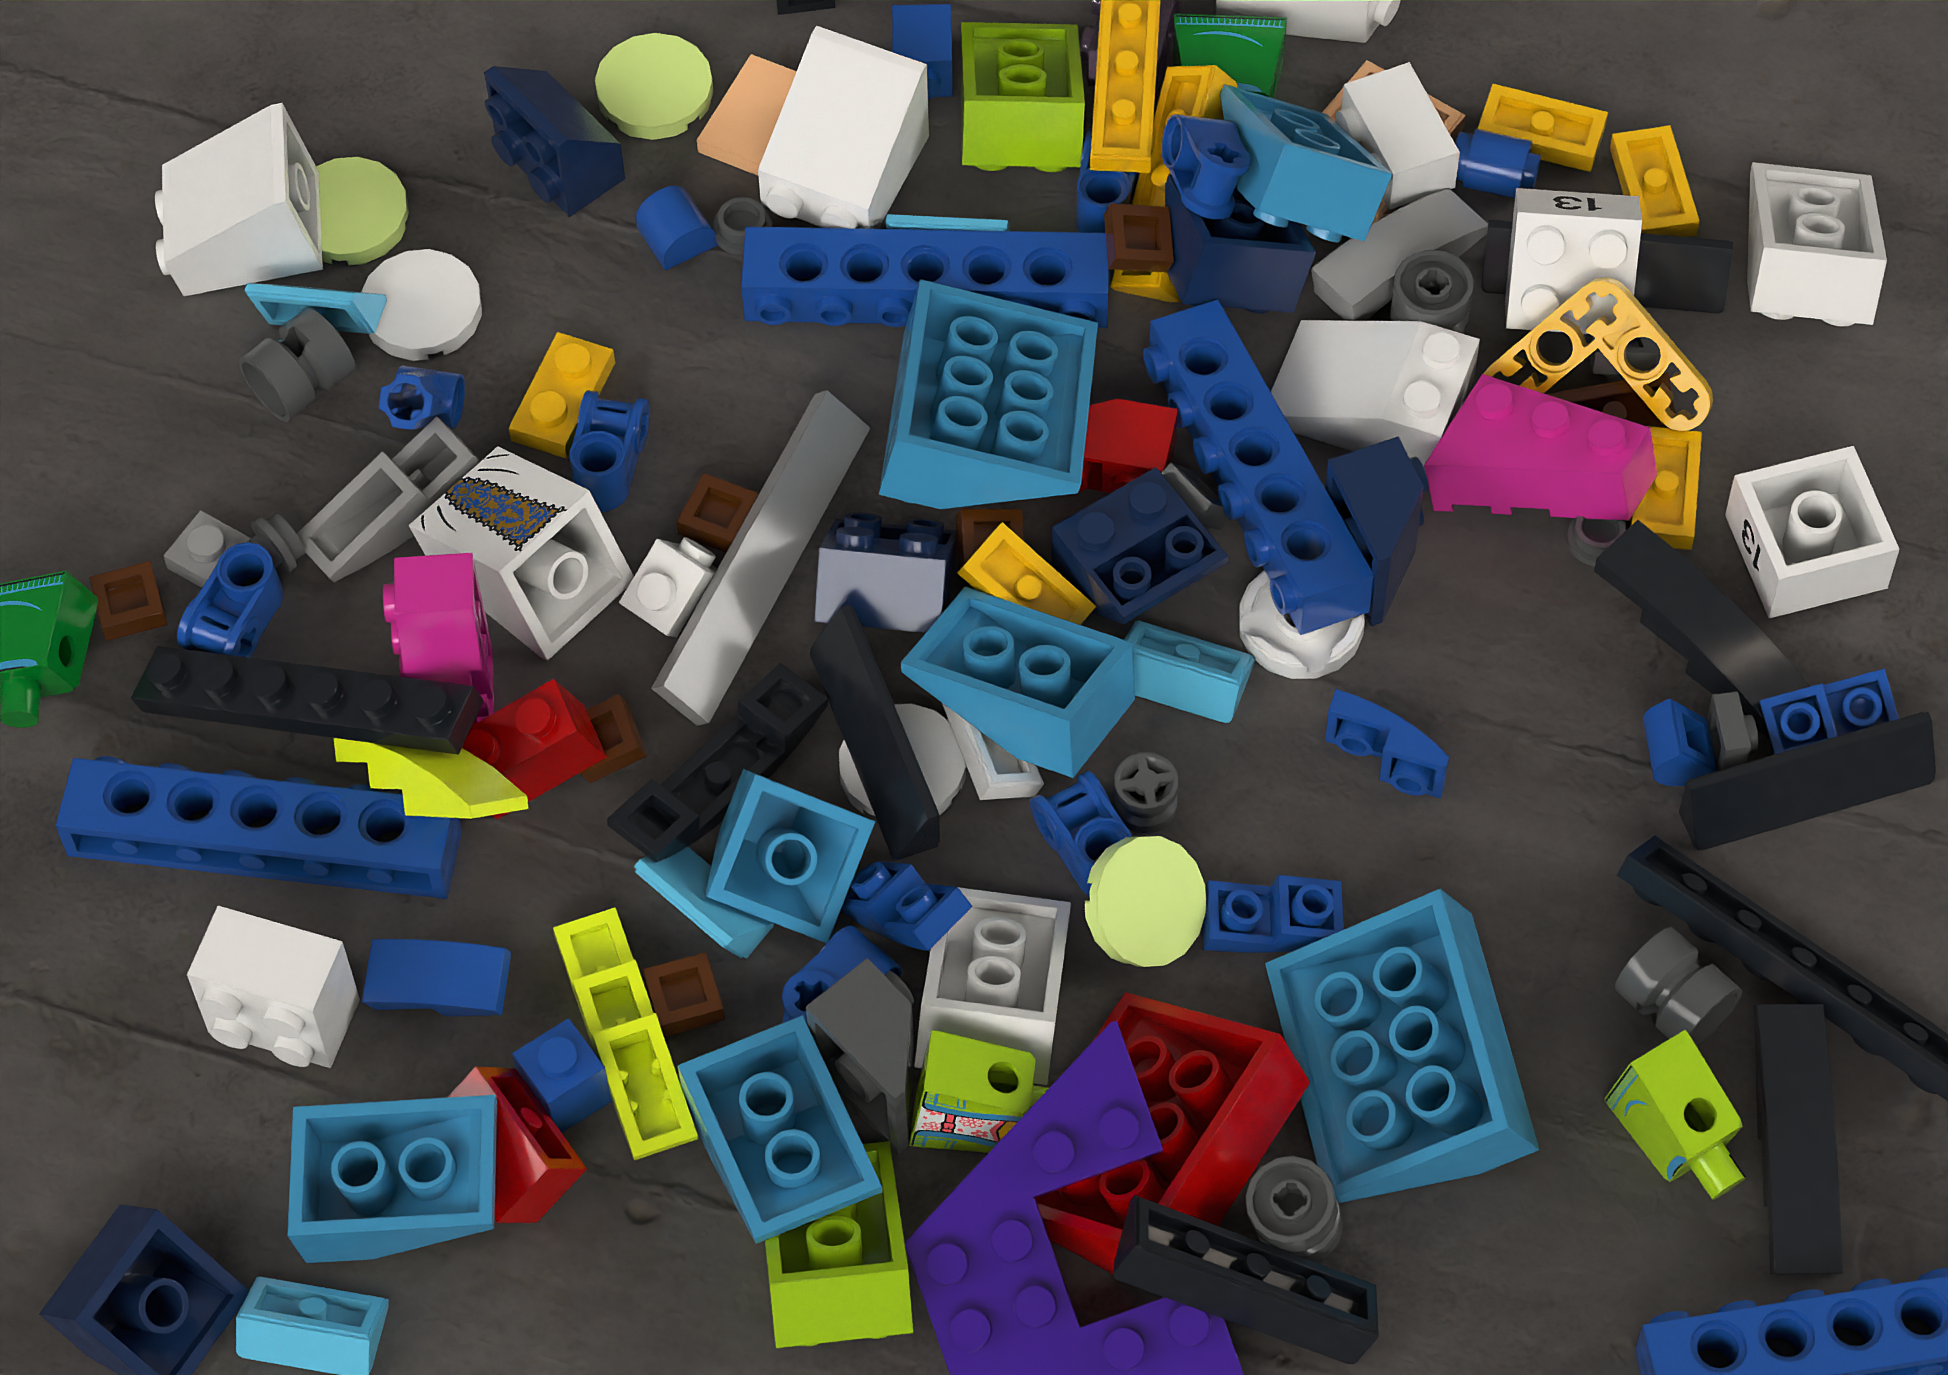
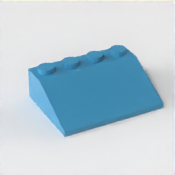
[879,279,1098,509]
[1265,888,1540,1203]

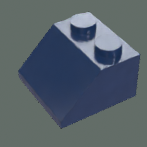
[1165,174,1316,314]
[1325,436,1428,626]
[39,1205,249,1375]

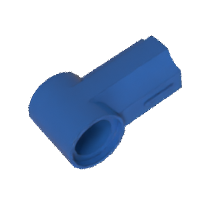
[379,365,465,430]

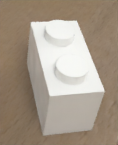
[1336,62,1460,210]

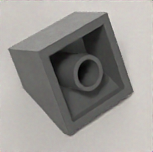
[806,958,915,1155]

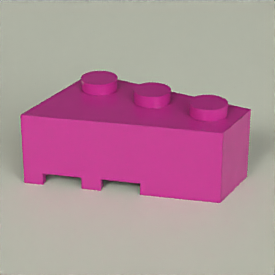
[1424,374,1657,521]
[383,553,494,725]

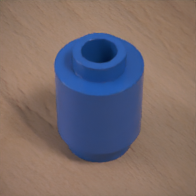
[1456,129,1541,199]

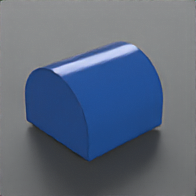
[636,186,718,271]
[1643,698,1717,786]

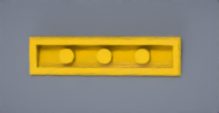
[1110,65,1238,302]

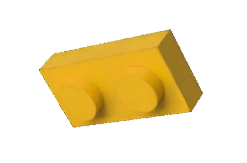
[1478,84,1608,172]
[1610,125,1700,237]
[509,332,615,459]
[1630,426,1702,550]
[957,522,1096,625]

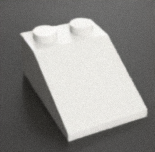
[1747,162,1887,326]
[1271,320,1480,473]
[914,887,1071,1085]

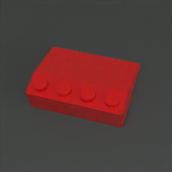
[1035,992,1310,1274]

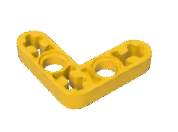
[1483,277,1713,431]

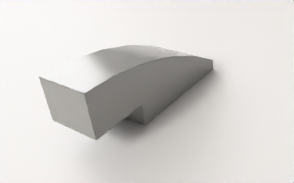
[1311,188,1488,321]
[297,416,481,582]

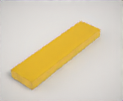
[1090,0,1161,173]

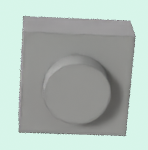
[163,510,251,588]

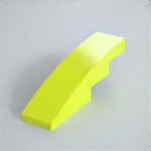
[333,738,529,819]
[553,907,698,1160]

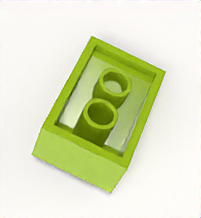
[961,22,1085,172]
[765,1141,913,1348]

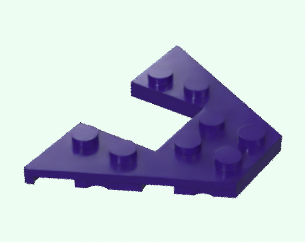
[905,1021,1244,1375]

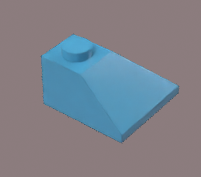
[705,769,875,943]

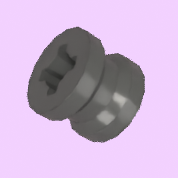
[1114,752,1178,833]

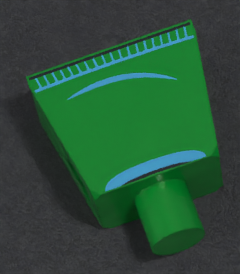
[1173,14,1287,99]
[0,571,98,728]

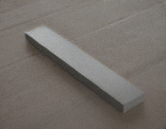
[651,390,870,726]

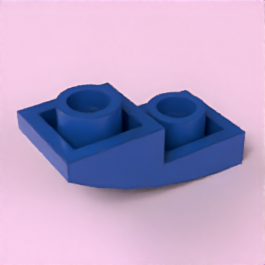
[1759,668,1899,755]
[1325,689,1449,798]
[841,861,973,951]
[1202,875,1344,953]
[362,939,511,1017]

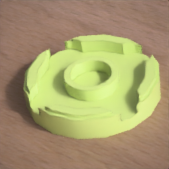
[595,33,714,140]
[316,157,409,266]
[1085,836,1206,967]

